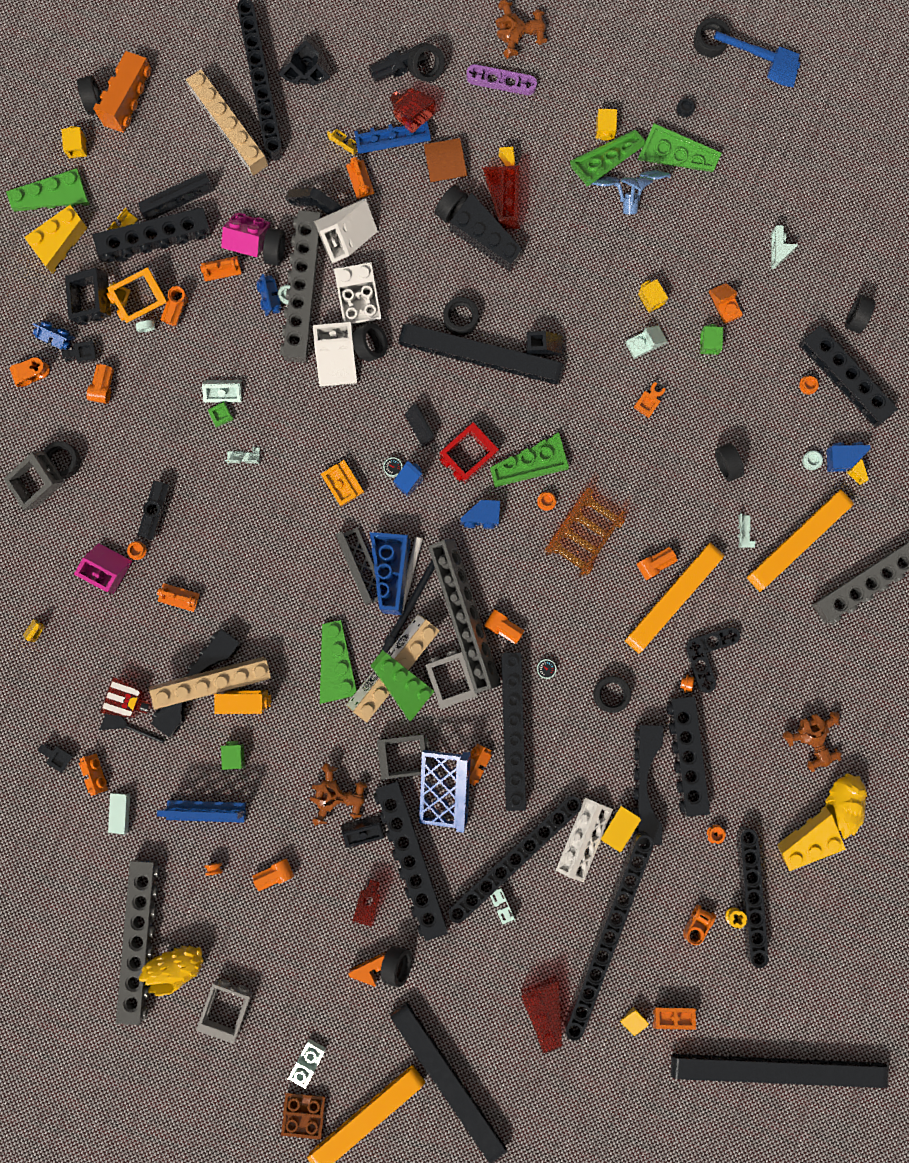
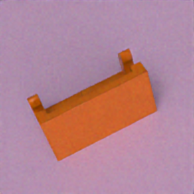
[653,1008,696,1030]

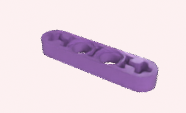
[467,65,537,95]

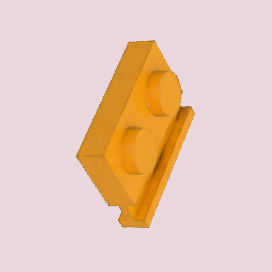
[321,460,364,507]

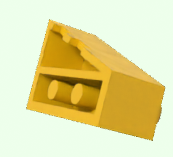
[24,205,87,274]
[777,806,846,871]

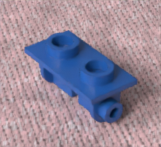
[257,274,281,316]
[33,320,75,350]

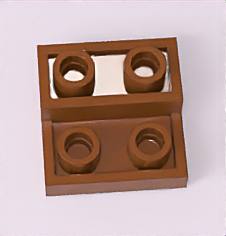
[424,138,467,183]
[281,1093,325,1140]

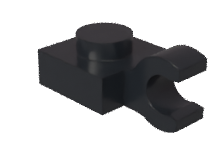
[61,341,97,364]
[37,743,75,773]

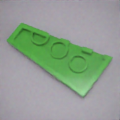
[638,124,722,172]
[570,130,645,187]
[6,169,90,211]
[490,433,569,487]
[320,620,357,704]
[370,650,434,722]

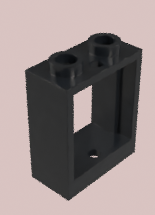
[65,267,111,325]

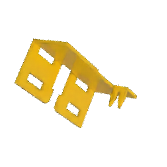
[327,129,358,156]
[107,207,138,244]

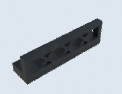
[138,172,214,221]

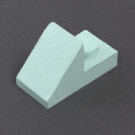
[771,226,798,269]
[625,325,667,359]

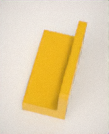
[600,806,641,852]

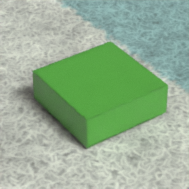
[208,402,234,428]

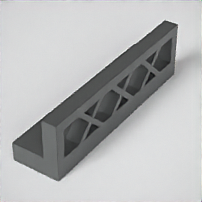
[335,527,378,606]

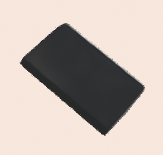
[405,404,434,446]
[341,815,384,848]

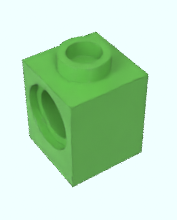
[700,324,723,355]
[221,741,245,770]

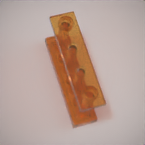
[544,487,626,578]

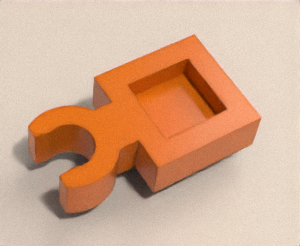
[634,382,665,418]

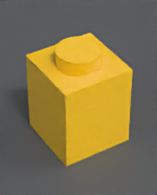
[596,109,617,141]
[61,126,87,158]
[638,279,668,313]

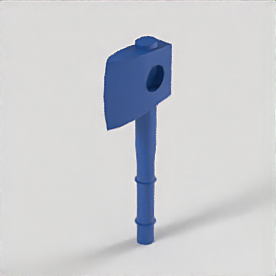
[714,31,800,87]

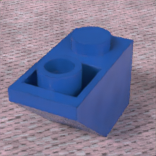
[826,442,871,472]
[393,461,423,497]
[460,500,500,529]

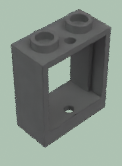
[4,451,65,510]
[377,734,432,780]

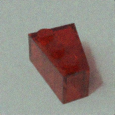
[482,165,522,229]
[520,976,562,1054]

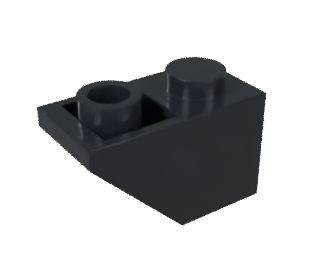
[525,331,564,356]

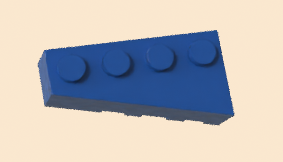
[370,532,411,615]

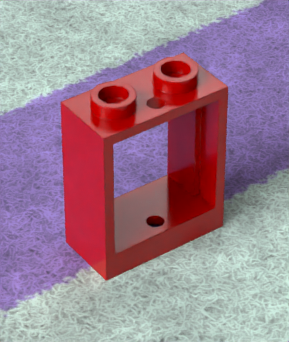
[439,423,499,483]

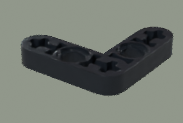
[285,188,343,215]
[685,627,740,693]

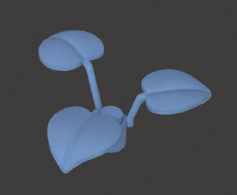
[592,170,671,214]

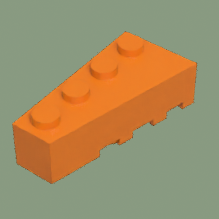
[93,51,151,133]

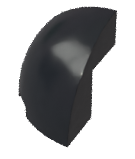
[278,34,331,86]

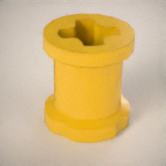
[725,907,747,928]

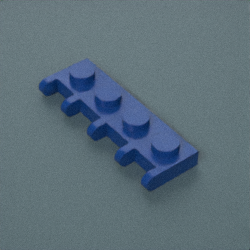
[354,118,431,154]

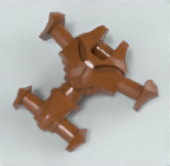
[495,0,547,60]
[782,712,842,772]
[310,763,368,826]

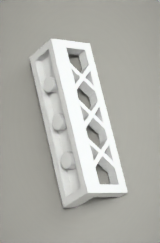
[556,798,613,882]

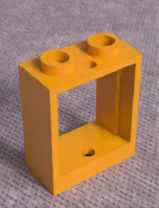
[107,267,167,323]
[214,690,271,714]

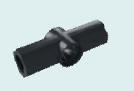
[369,49,426,82]
[137,481,170,540]

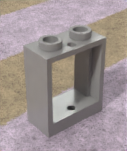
[425,650,477,709]
[196,979,253,1044]

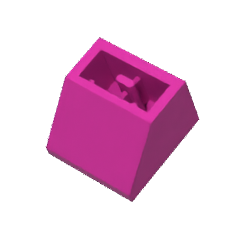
[221,213,271,257]
[74,543,132,595]

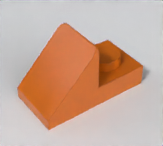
[709,283,743,324]
[348,952,386,986]

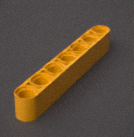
[746,489,854,592]
[624,542,725,653]
[307,1065,426,1163]

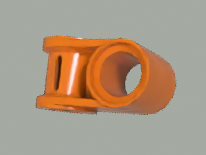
[9,358,50,387]
[683,904,716,945]

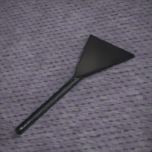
[99,703,164,743]

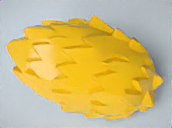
[825,773,867,839]
[139,946,203,996]

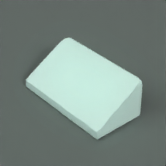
[202,380,242,402]
[108,793,130,834]

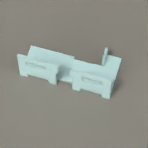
[225,447,260,464]
[738,514,756,548]
[490,888,516,924]

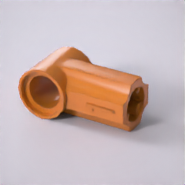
[161,286,188,326]
[87,364,114,404]
[636,547,678,580]
[484,609,524,645]
[252,858,294,891]

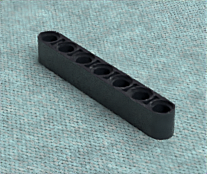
[736,827,769,968]

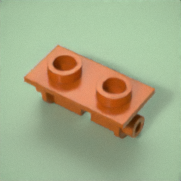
[346,157,375,199]
[200,256,241,282]
[157,583,200,612]
[470,743,492,786]
[79,753,108,796]

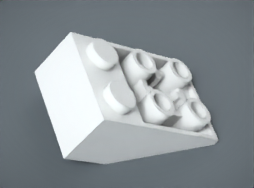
[314,198,378,263]
[334,263,381,324]
[313,322,357,387]

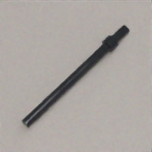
[378,560,435,655]

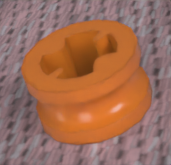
[204,862,223,876]

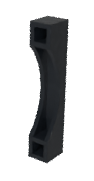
[150,629,243,737]
[632,725,663,845]

